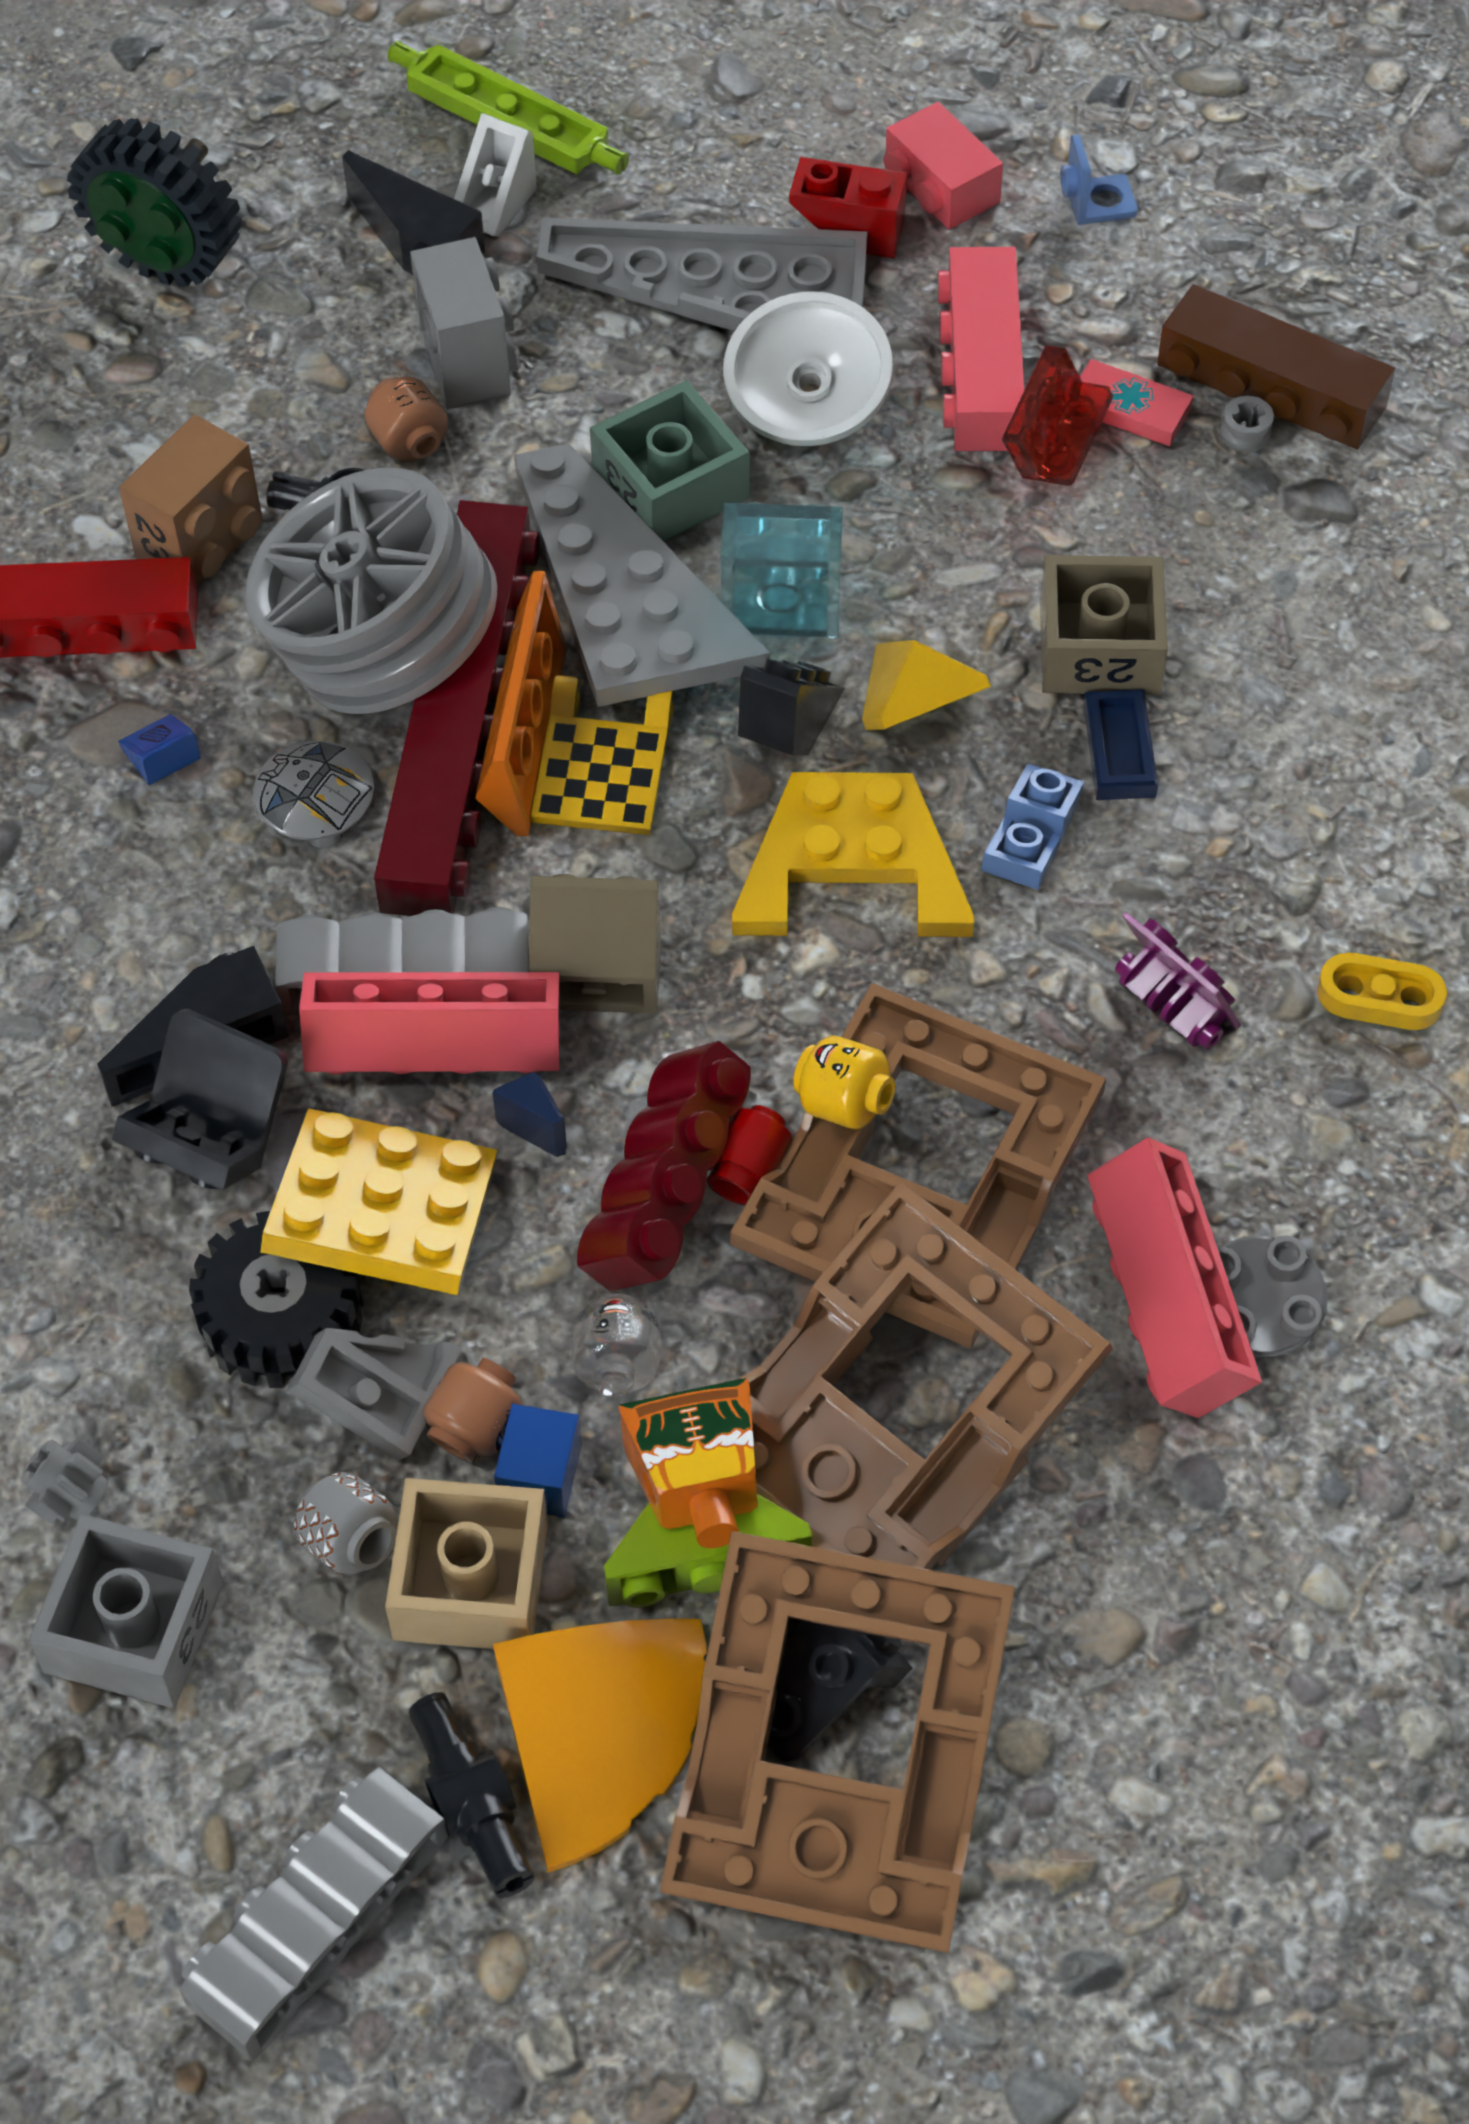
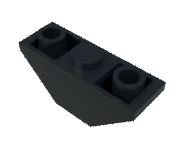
[738,658,845,756]

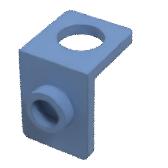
[1060,134,1138,225]

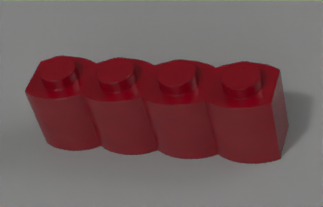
[577,1040,751,1292]

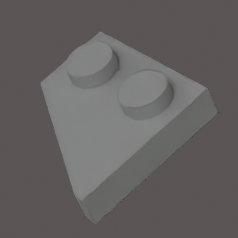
[287,1328,462,1461]

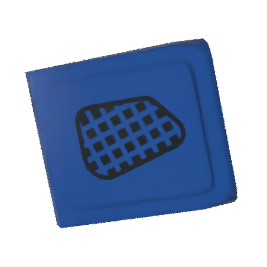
[118,714,201,785]

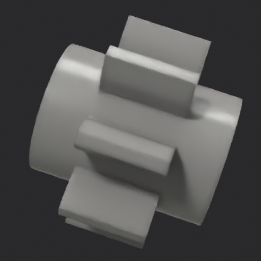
[21,1437,108,1524]

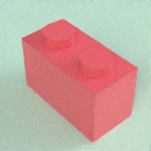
[883,101,1003,230]

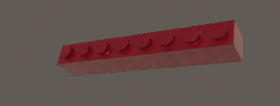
[374,500,540,916]

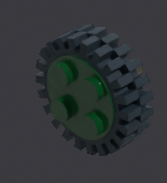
[67,118,242,287]

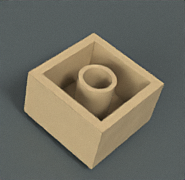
[385,1478,548,1649]

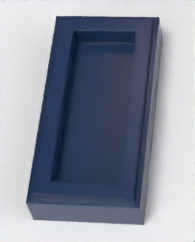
[1084,689,1158,800]

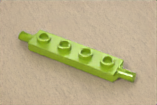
[387,40,629,175]

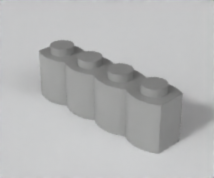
[275,907,529,1015]
[179,1767,448,2061]

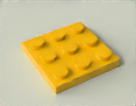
[261,1108,498,1295]

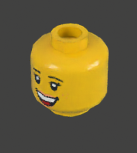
[793,1035,896,1129]

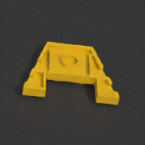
[732,772,974,937]

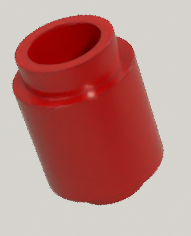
[706,1105,792,1205]

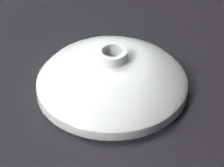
[723,291,893,446]

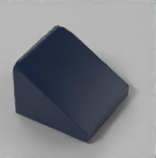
[492,1071,567,1157]

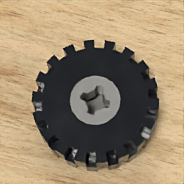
[189,1211,363,1388]

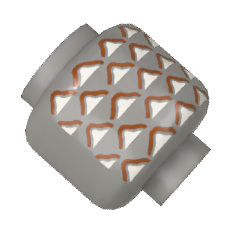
[294,1472,397,1575]

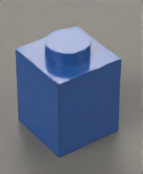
[494,1403,582,1517]

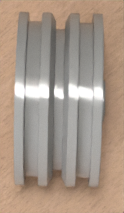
[245,467,497,714]

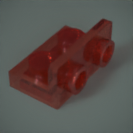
[1002,345,1114,486]

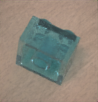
[721,503,843,638]

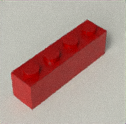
[0,557,198,658]

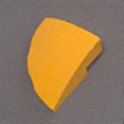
[493,1618,707,1873]

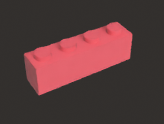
[937,247,1026,451]
[299,972,560,1074]
[1087,1137,1262,1418]

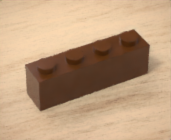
[1157,284,1396,450]

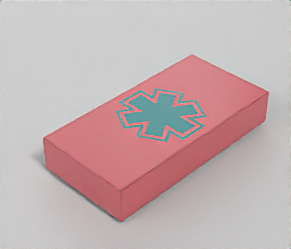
[1067,359,1194,447]

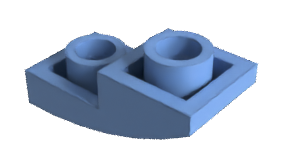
[981,763,1084,890]

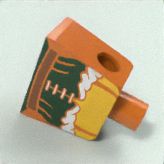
[618,1378,758,1548]

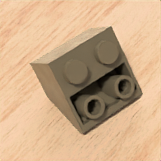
[529,874,662,1014]

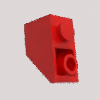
[789,157,907,259]

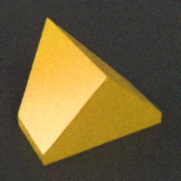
[862,640,991,730]

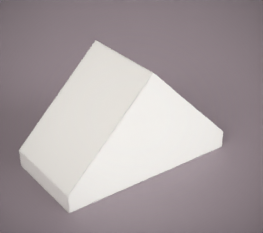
[454,113,537,237]

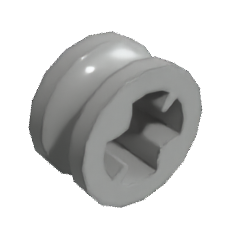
[1220,396,1274,453]

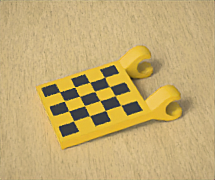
[530,675,674,836]

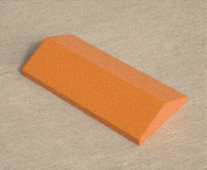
[475,571,567,836]

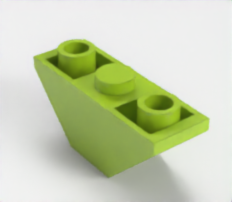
[604,1494,812,1608]

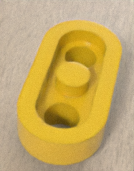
[1317,952,1447,1030]

